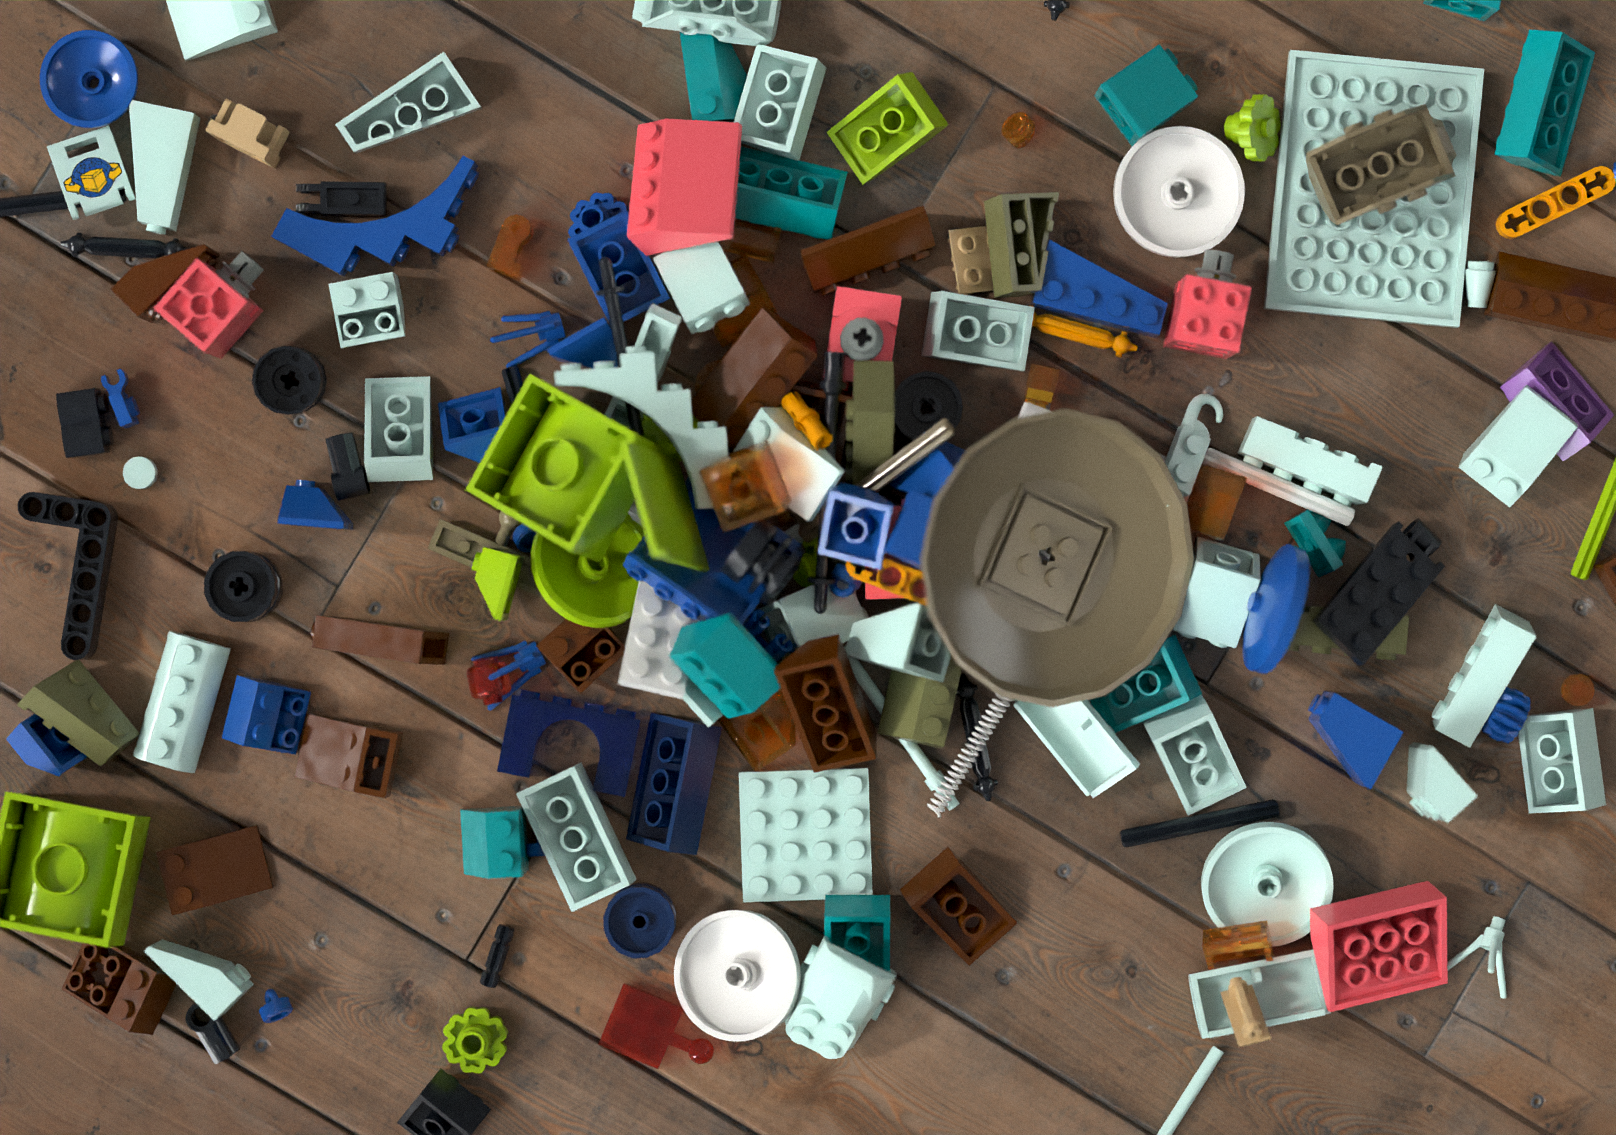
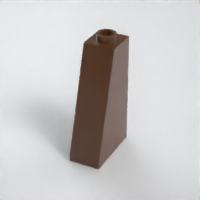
[311,615,449,665]

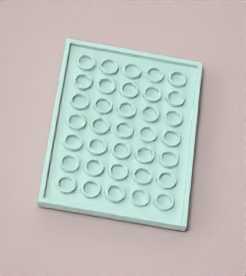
[1264,50,1484,328]

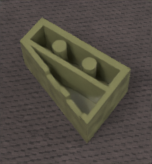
[984,192,1059,298]
[17,660,140,766]

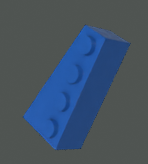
[1031,240,1168,338]

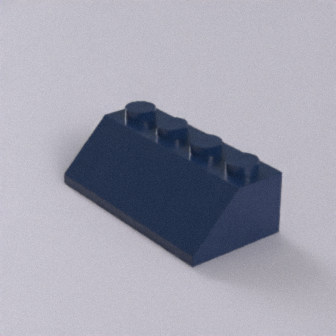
[626,712,722,855]

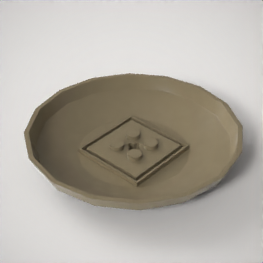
[920,409,1194,708]

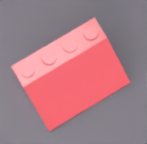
[627,118,742,256]
[1310,881,1448,1012]

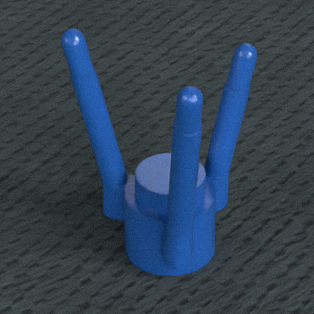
[490,311,566,368]
[471,641,547,711]

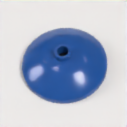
[40,30,138,128]

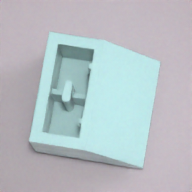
[329,272,406,348]

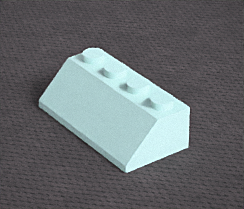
[516,762,637,912]

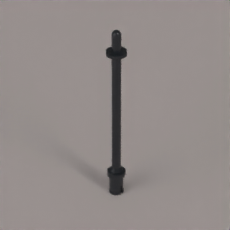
[596,256,645,437]
[807,352,846,614]

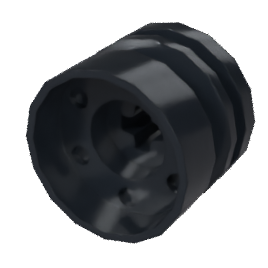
[252,346,327,415]
[720,516,806,605]

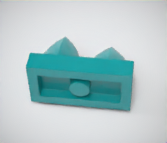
[1284,509,1346,578]

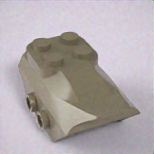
[1306,104,1457,225]

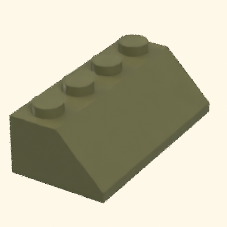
[877,655,962,748]

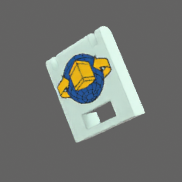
[47,126,136,220]

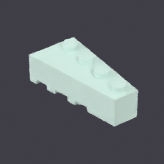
[335,52,482,153]
[1237,416,1383,507]
[1431,604,1536,748]

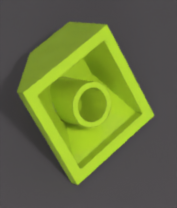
[472,547,524,621]

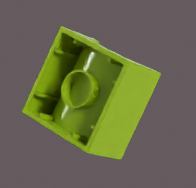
[465,374,664,562]
[0,791,151,947]

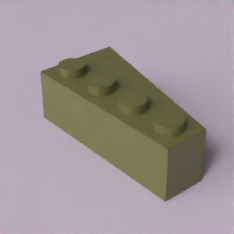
[1287,606,1409,660]

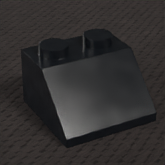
[397,1069,491,1135]

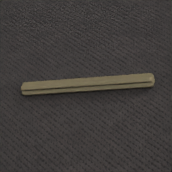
[798,419,955,543]

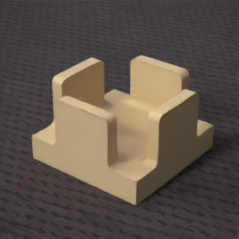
[205,98,289,169]

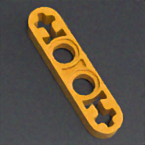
[1496,166,1616,239]
[846,558,927,606]

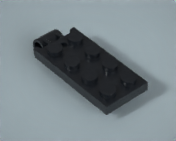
[1312,518,1445,666]

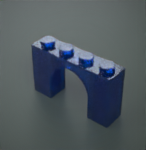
[497,689,642,797]

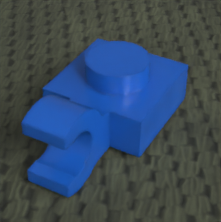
[101,369,140,429]

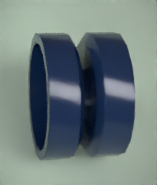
[603,883,676,958]

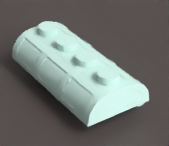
[133,630,231,773]
[1013,699,1140,798]
[1188,950,1331,1039]

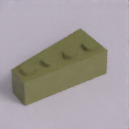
[846,361,894,495]

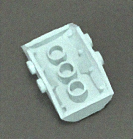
[632,0,781,46]
[785,936,896,1059]

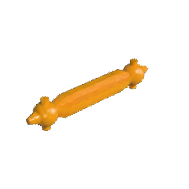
[1028,305,1138,358]

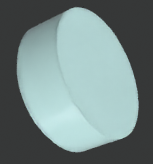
[123,456,158,489]

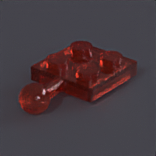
[598,982,714,1069]

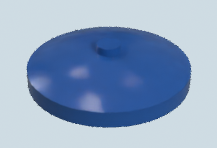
[1242,544,1309,674]

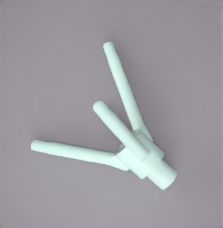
[1447,916,1507,999]

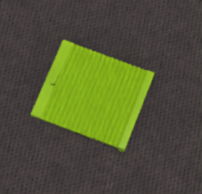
[620,437,710,572]

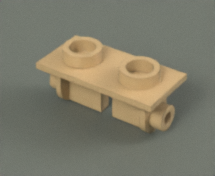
[1220,977,1271,1047]

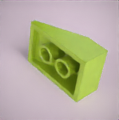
[827,72,949,185]

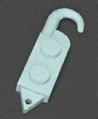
[1165,394,1223,507]

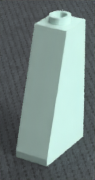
[129,100,200,235]

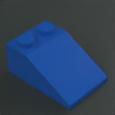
[567,210,670,326]

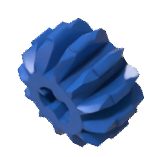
[1482,687,1531,743]

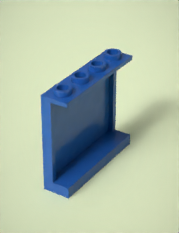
[623,476,801,625]

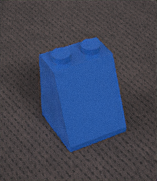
[888,432,966,499]
[1308,691,1403,789]

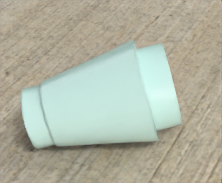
[1465,260,1497,308]

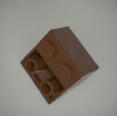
[536,619,625,694]

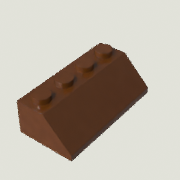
[800,205,936,296]
[1484,251,1616,343]
[691,305,818,450]
[774,634,877,773]

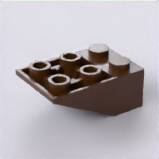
[110,244,220,323]
[295,713,403,798]
[61,943,177,1035]

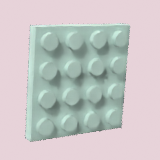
[739,767,873,902]

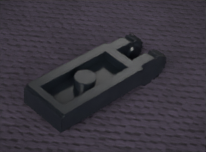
[296,181,387,216]

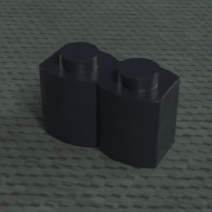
[56,388,114,458]

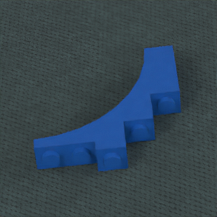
[271,155,479,277]

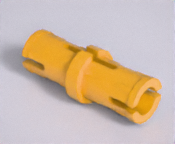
[781,392,833,450]

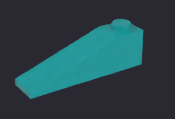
[679,31,747,122]

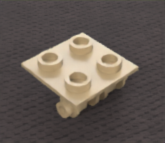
[947,226,993,295]

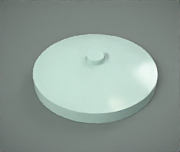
[1201,822,1333,947]

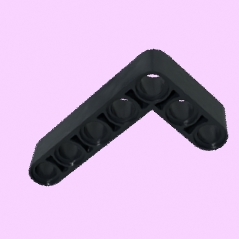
[17,492,118,660]

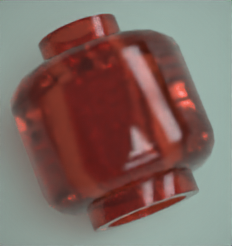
[466,656,511,705]

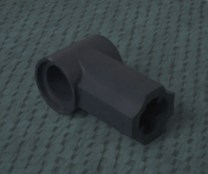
[325,432,370,501]
[186,1002,241,1064]

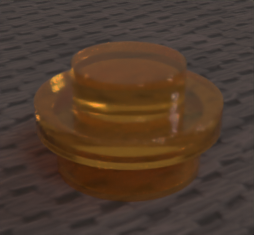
[1561,674,1594,706]

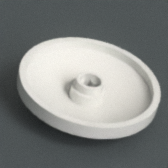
[1113,126,1245,258]
[674,909,801,1042]

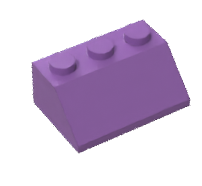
[1500,341,1614,461]

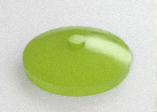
[530,513,646,628]

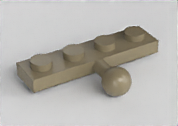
[427,511,544,599]

